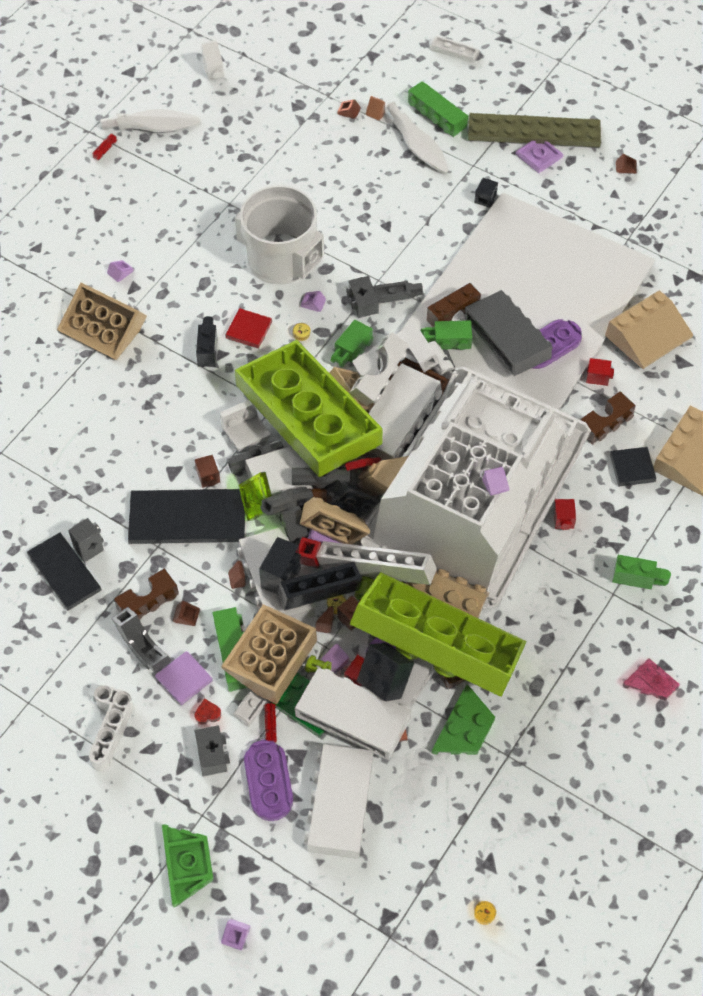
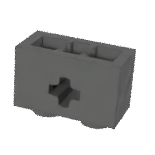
[346,276,379,318]
[68,518,104,563]
[194,725,230,776]

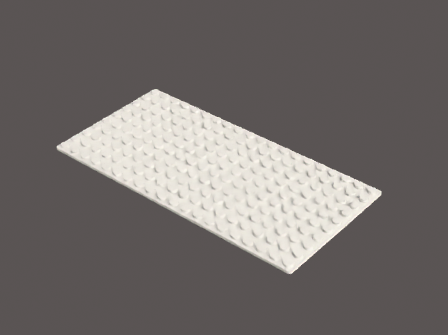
[363,193,655,461]

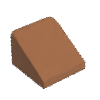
[366,96,385,120]

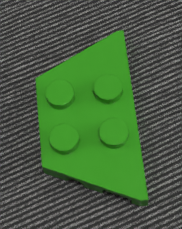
[432,684,496,755]
[162,824,214,907]

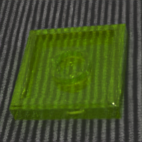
[238,472,272,521]

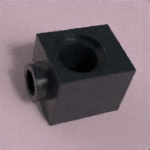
[474,177,498,208]

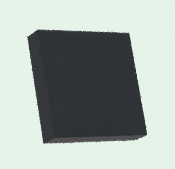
[610,447,656,487]

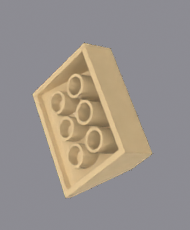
[57,282,147,360]
[605,290,693,369]
[654,405,703,496]
[221,604,317,704]

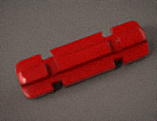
[92,133,117,160]
[264,703,277,743]

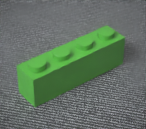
[408,81,468,137]
[212,607,248,692]

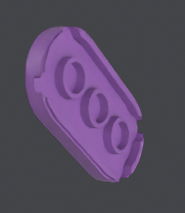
[532,319,582,369]
[244,740,293,821]

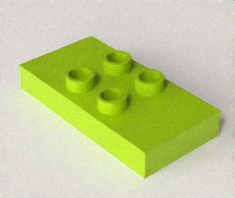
[235,340,383,477]
[350,572,527,697]

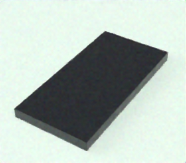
[128,489,246,544]

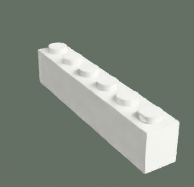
[316,541,437,585]

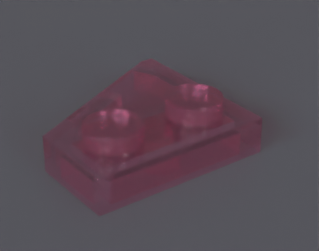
[622,658,680,701]

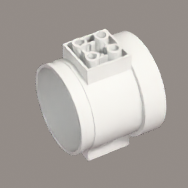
[235,185,325,285]

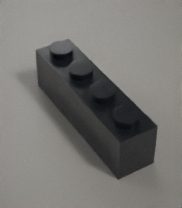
[277,562,362,611]

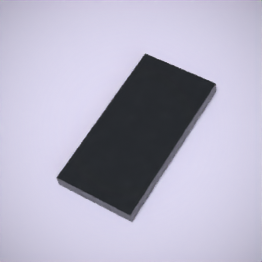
[27,532,102,611]

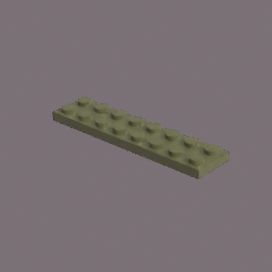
[468,113,601,147]

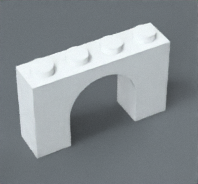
[352,323,440,394]

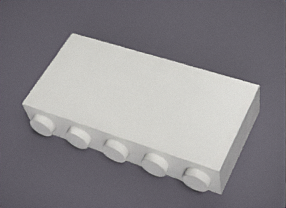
[368,364,442,460]
[245,446,351,505]
[237,526,315,621]
[295,667,411,760]
[304,744,374,859]

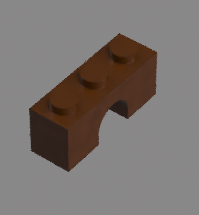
[426,283,481,327]
[580,391,636,445]
[114,568,179,620]

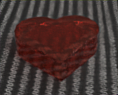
[194,698,222,725]

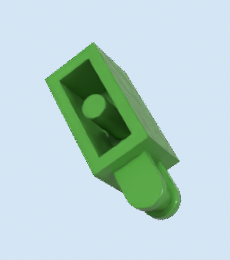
[330,319,374,367]
[420,321,472,350]
[612,554,671,590]

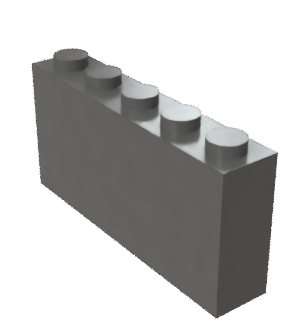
[465,290,553,377]

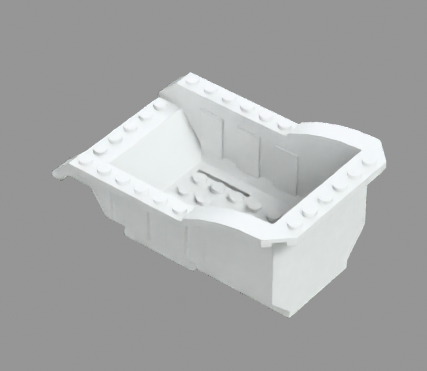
[359,367,591,610]

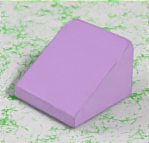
[107,260,134,282]
[300,291,326,312]
[482,467,509,496]
[321,644,349,674]
[221,919,251,951]

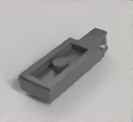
[373,280,423,303]

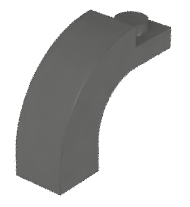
[111,607,171,673]

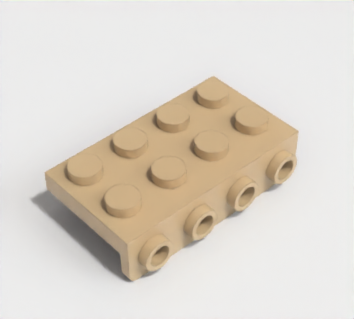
[406,569,490,618]

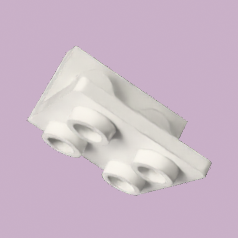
[220,400,271,451]

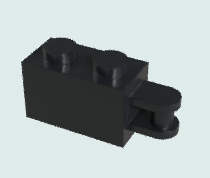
[196,316,218,367]

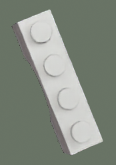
[349,332,409,407]

